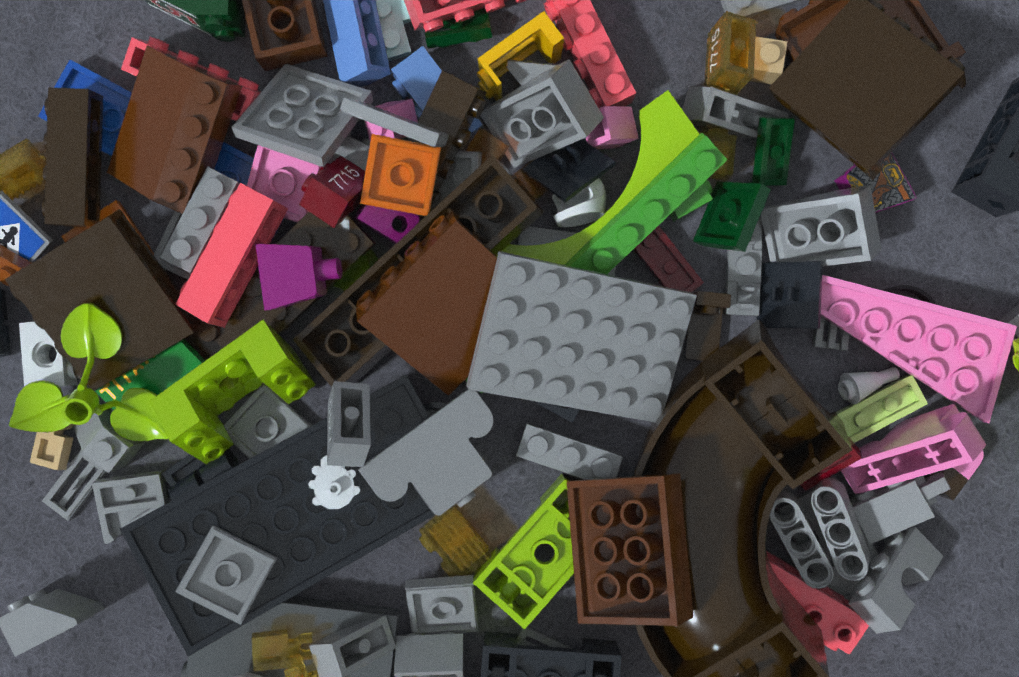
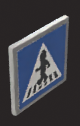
[0,191,53,262]

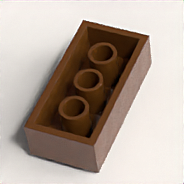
[242,0,328,71]

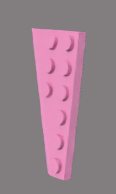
[821,275,1017,424]

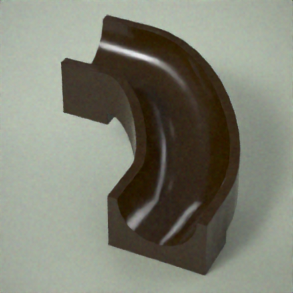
[633,320,852,677]

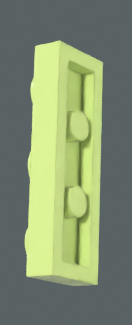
[836,375,928,443]

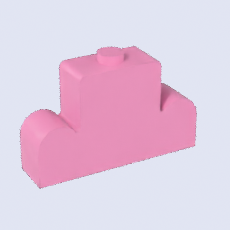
[841,404,986,495]

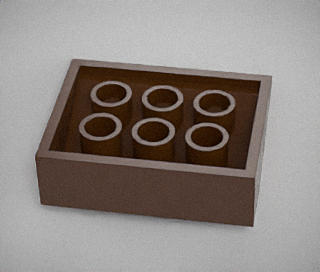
[107,45,242,214]
[566,473,694,626]

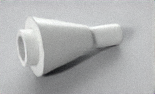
[838,367,900,404]

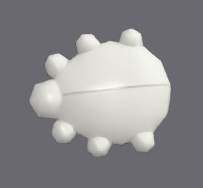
[308,455,360,509]

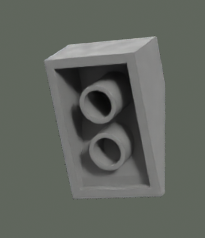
[480,59,604,168]
[761,185,882,266]

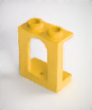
[477,11,564,101]

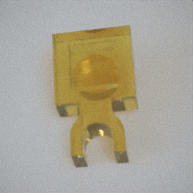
[251,629,313,671]

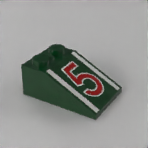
[145,0,245,42]

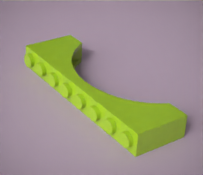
[497,90,700,265]

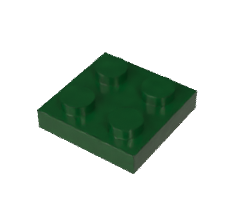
[693,181,771,252]

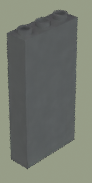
[181,596,401,677]

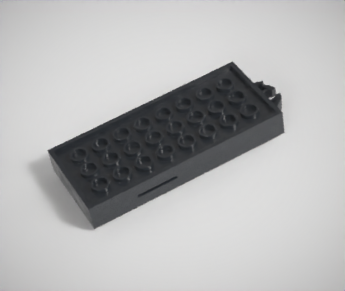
[120,375,447,656]

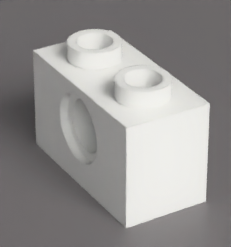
[19,322,78,387]

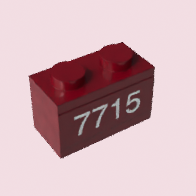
[299,156,365,228]

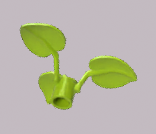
[9,303,169,441]

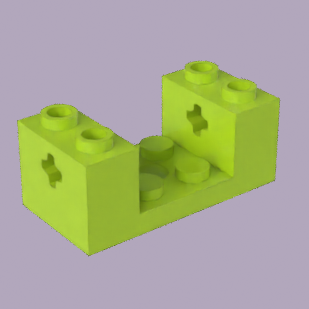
[150,320,316,464]
[473,473,574,629]

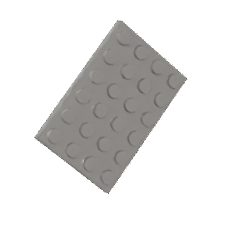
[466,251,697,422]

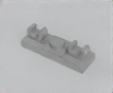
[725,218,763,316]

